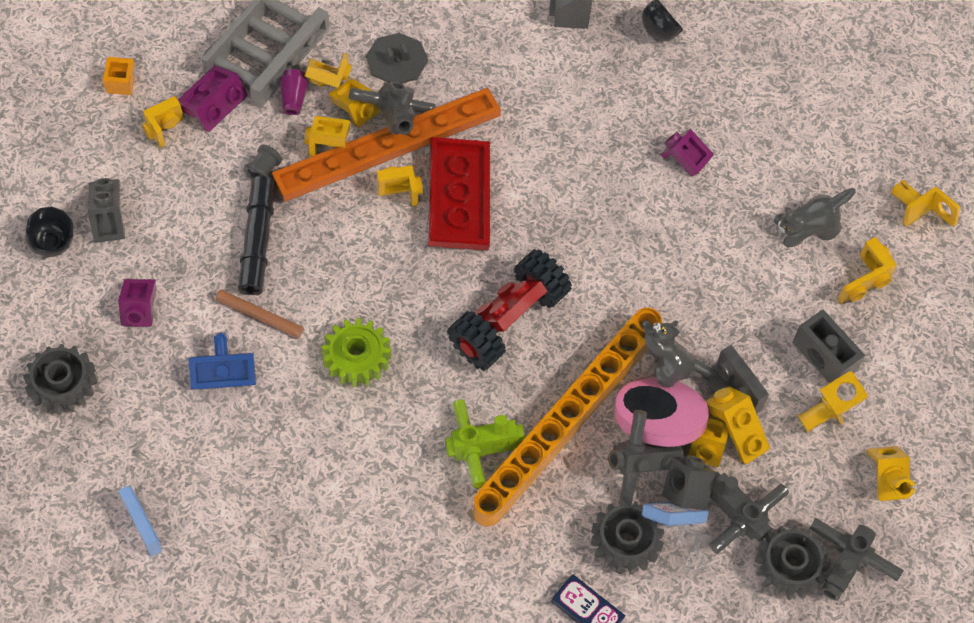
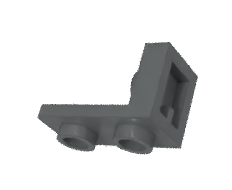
[88,178,125,243]

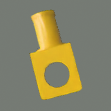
[891,180,961,227]
[797,371,868,433]
[867,446,915,501]

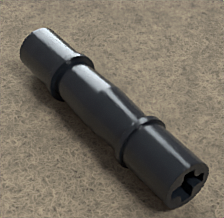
[238,176,276,296]

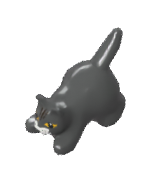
[774,188,856,248]
[643,320,719,388]

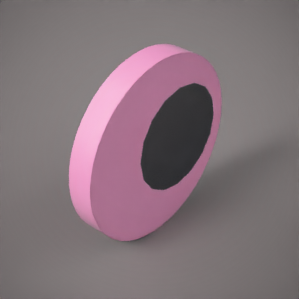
[614,378,709,447]

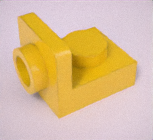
[329,78,379,127]
[142,96,183,148]
[304,116,350,156]
[688,414,729,467]

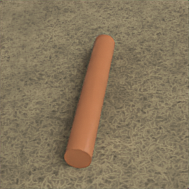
[215,289,304,339]

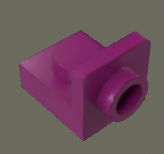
[660,129,714,177]
[118,279,157,327]

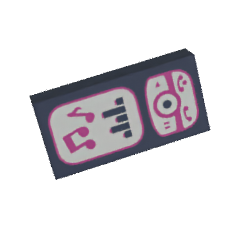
[551,574,626,623]

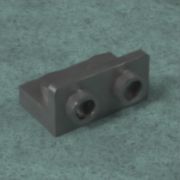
[701,344,769,413]

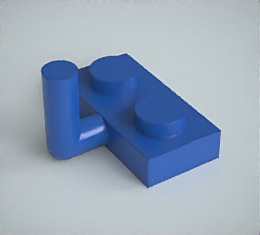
[189,332,256,390]

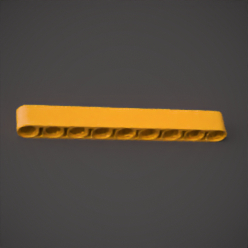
[473,307,662,527]

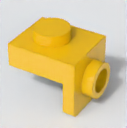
[305,52,352,88]
[377,165,423,206]

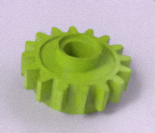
[321,318,391,387]

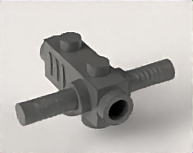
[349,82,436,135]
[608,410,684,505]
[709,471,789,554]
[809,518,904,601]

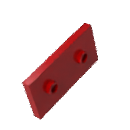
[428,137,490,251]

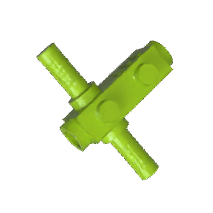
[445,399,525,489]

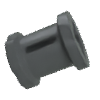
[243,144,282,180]

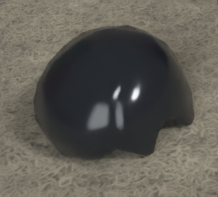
[642,0,683,41]
[26,206,73,257]

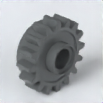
[23,344,97,415]
[590,500,664,575]
[754,525,830,600]

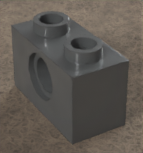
[792,309,865,383]

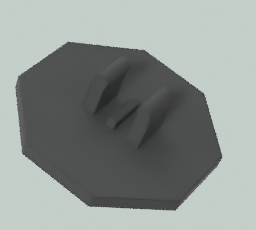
[366,33,428,84]

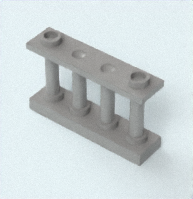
[202,0,329,108]

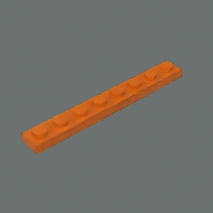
[271,87,501,202]

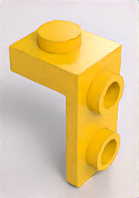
[838,237,897,304]
[706,386,770,464]

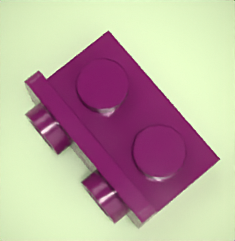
[177,65,248,132]

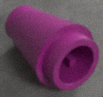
[280,69,309,115]

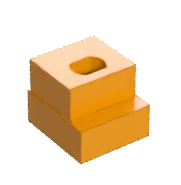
[102,57,135,95]

